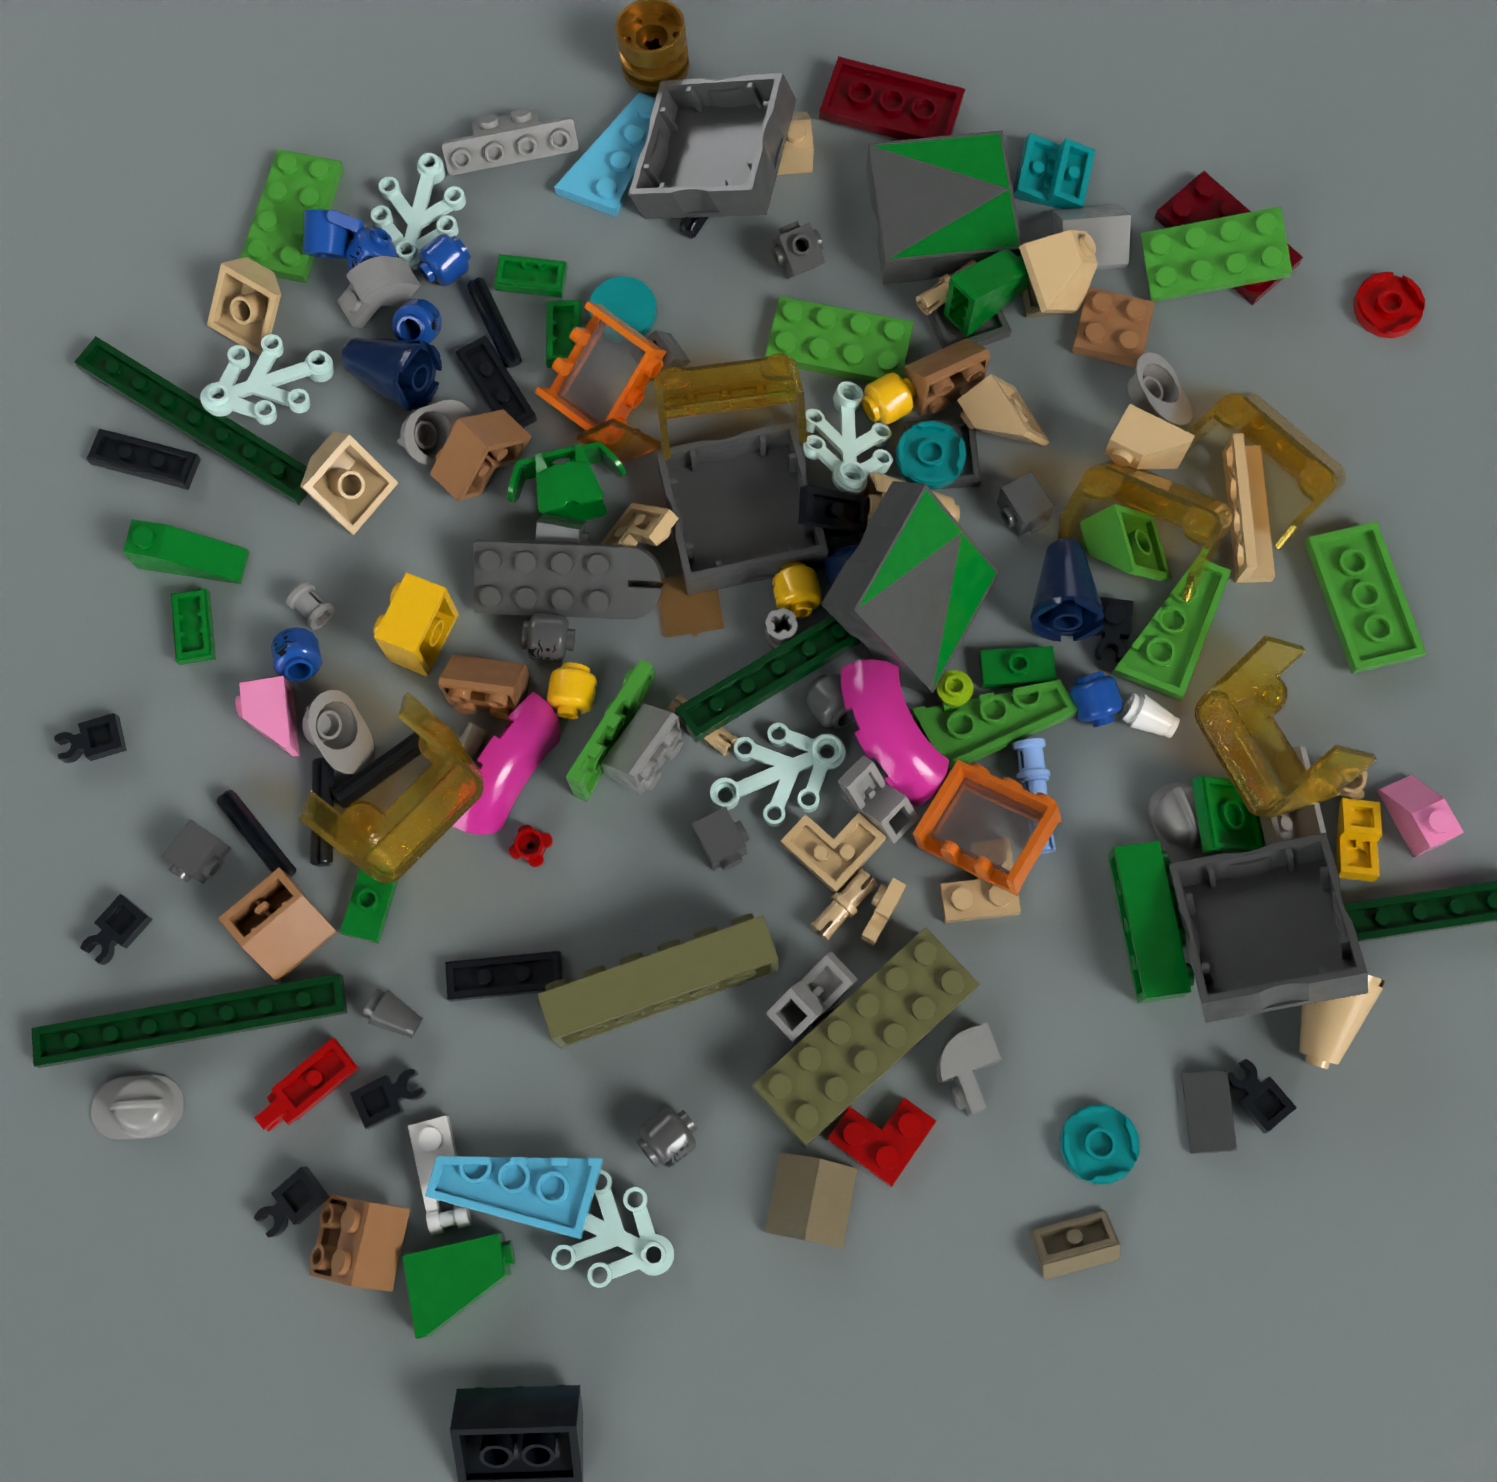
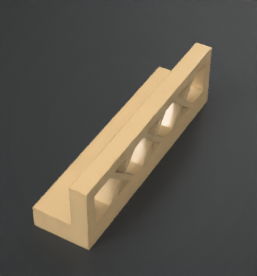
[1222,433,1275,583]

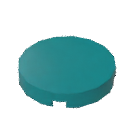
[589,276,657,342]
[895,420,967,490]
[1059,1104,1140,1185]

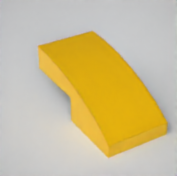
[1336,798,1382,882]

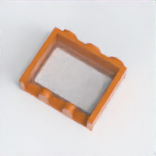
[534,301,667,441]
[912,760,1062,896]

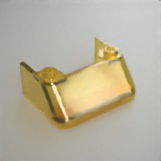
[654,353,807,460]
[1185,391,1346,550]
[1058,459,1232,602]
[1195,635,1377,818]
[299,692,484,883]

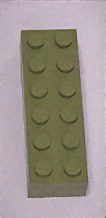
[537,913,779,1048]
[752,927,980,1148]

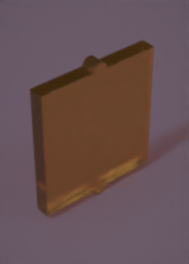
[576,418,661,463]
[656,573,724,638]

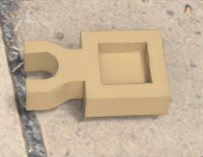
[860,878,907,947]

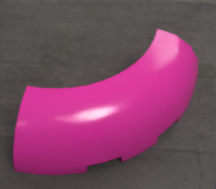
[840,659,949,807]
[446,692,561,835]

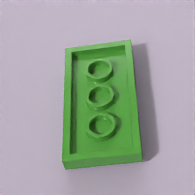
[240,149,344,283]
[1140,206,1292,302]
[765,296,914,383]
[1304,521,1426,674]

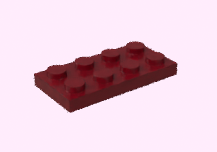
[819,56,965,140]
[1154,171,1303,305]

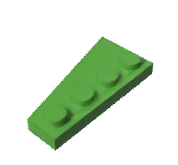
[1112,557,1231,701]
[565,659,656,802]
[911,679,1078,775]

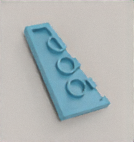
[554,92,656,217]
[425,1156,604,1239]

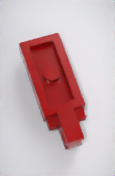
[254,1037,360,1132]

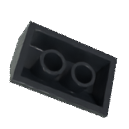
[450,1385,583,1482]

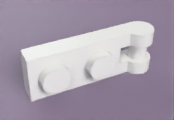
[408,1115,471,1236]

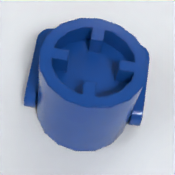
[303,209,364,259]

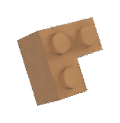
[430,409,532,501]

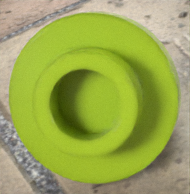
[936,670,973,707]

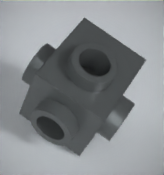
[771,221,825,279]

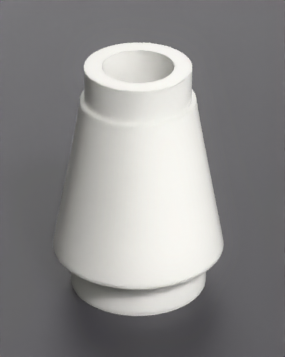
[1120,693,1180,738]

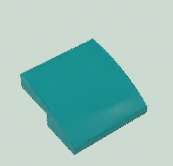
[1013,133,1096,209]

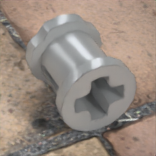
[286,582,336,630]
[765,608,798,649]

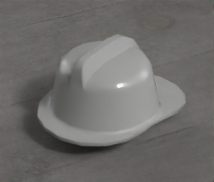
[1127,352,1193,426]
[397,399,473,465]
[302,690,375,774]
[1148,783,1216,863]
[90,1075,185,1140]

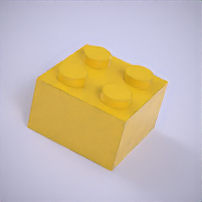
[373,572,459,677]

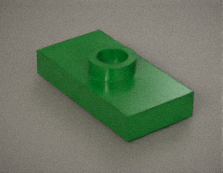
[494,254,568,298]
[546,300,582,368]
[171,588,216,665]
[979,646,1057,689]
[340,860,401,944]

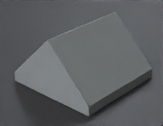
[1052,205,1131,270]

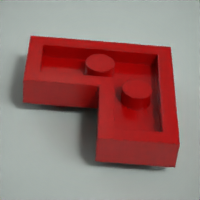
[827,1098,936,1187]

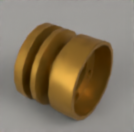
[615,0,690,93]

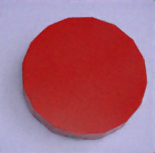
[1353,272,1425,338]

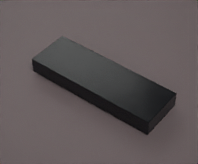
[455,335,537,428]
[87,428,201,490]
[445,951,563,1002]

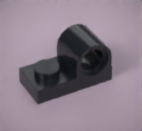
[798,485,869,537]

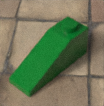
[123,519,249,584]

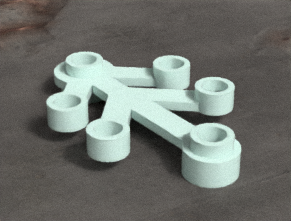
[371,153,466,271]
[200,334,334,425]
[801,381,893,494]
[710,723,846,827]
[551,1170,674,1288]

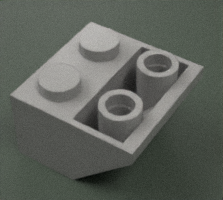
[601,703,683,796]

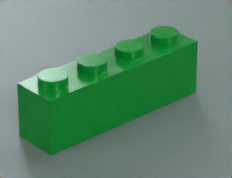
[1107,841,1194,1004]

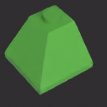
[1079,504,1172,583]

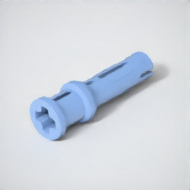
[1012,738,1056,854]

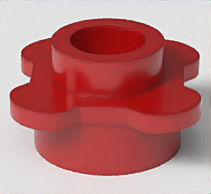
[509,825,553,868]

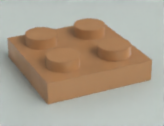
[1072,287,1155,367]

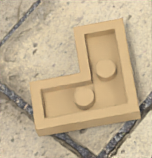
[600,503,679,546]
[780,812,887,893]
[939,838,1021,924]

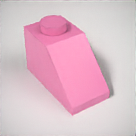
[235,676,300,757]
[1377,775,1464,857]

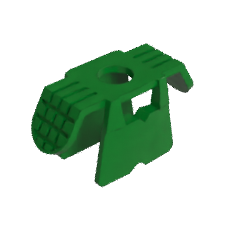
[507,441,626,521]

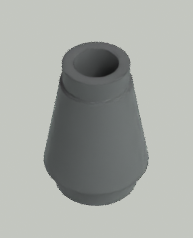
[362,988,423,1038]

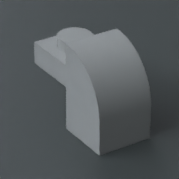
[337,256,421,328]
[837,755,919,844]
[766,951,858,1042]
[936,1022,1002,1116]

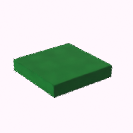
[1192,776,1264,854]

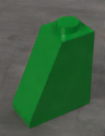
[943,248,1030,338]
[402,1233,515,1339]

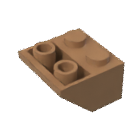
[902,338,991,416]
[438,654,530,719]
[218,868,338,982]
[309,1194,410,1292]

